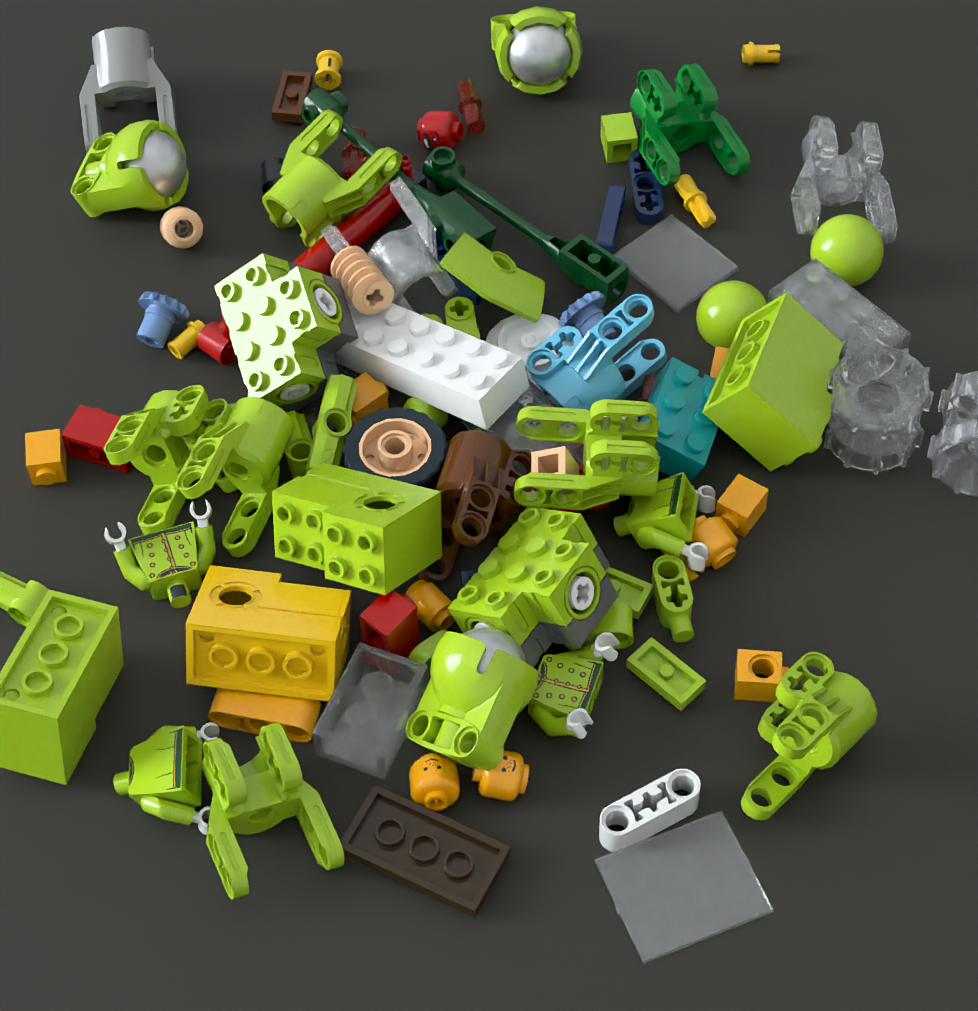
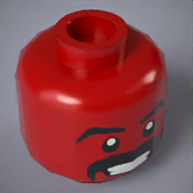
[417,110,464,150]

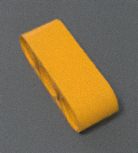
[208,688,321,743]

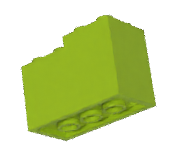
[702,292,844,472]
[272,462,442,595]
[0,589,124,785]

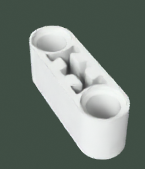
[599,769,701,852]

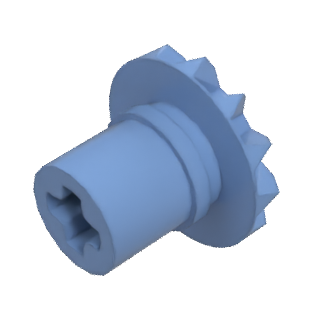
[136,291,190,348]
[559,291,617,340]

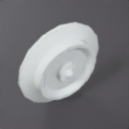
[485,314,574,387]

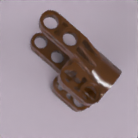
[417,430,532,586]

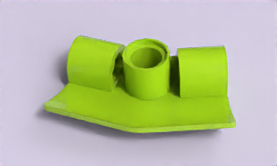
[439,232,545,323]

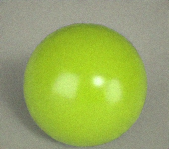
[810,214,884,287]
[696,280,767,348]

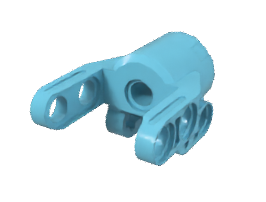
[526,294,667,428]

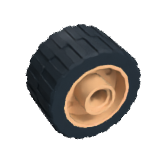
[343,407,448,490]

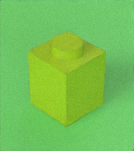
[600,112,638,164]

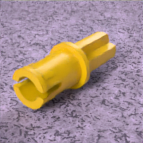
[674,174,716,228]

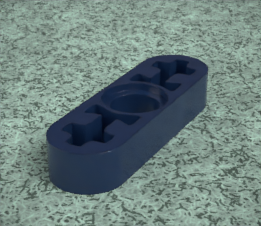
[628,150,663,225]
[596,184,626,254]

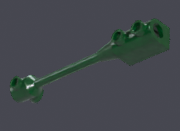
[301,87,497,252]
[422,147,629,304]

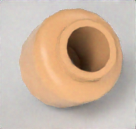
[160,206,203,249]

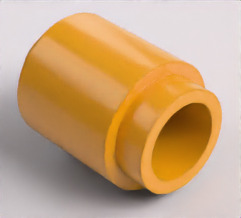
[405,579,455,632]

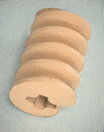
[331,246,394,315]

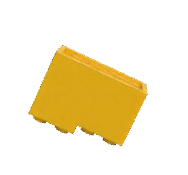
[186,565,351,702]

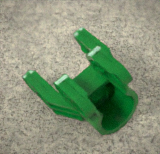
[630,63,750,186]

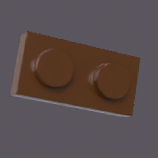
[271,71,313,123]

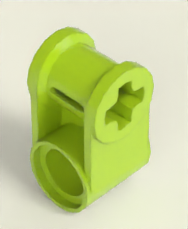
[445,297,480,339]

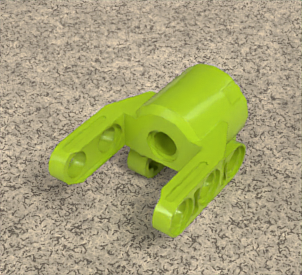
[262,109,402,247]
[104,385,210,535]
[176,397,294,557]
[514,399,660,510]
[741,652,878,821]
[201,722,345,900]

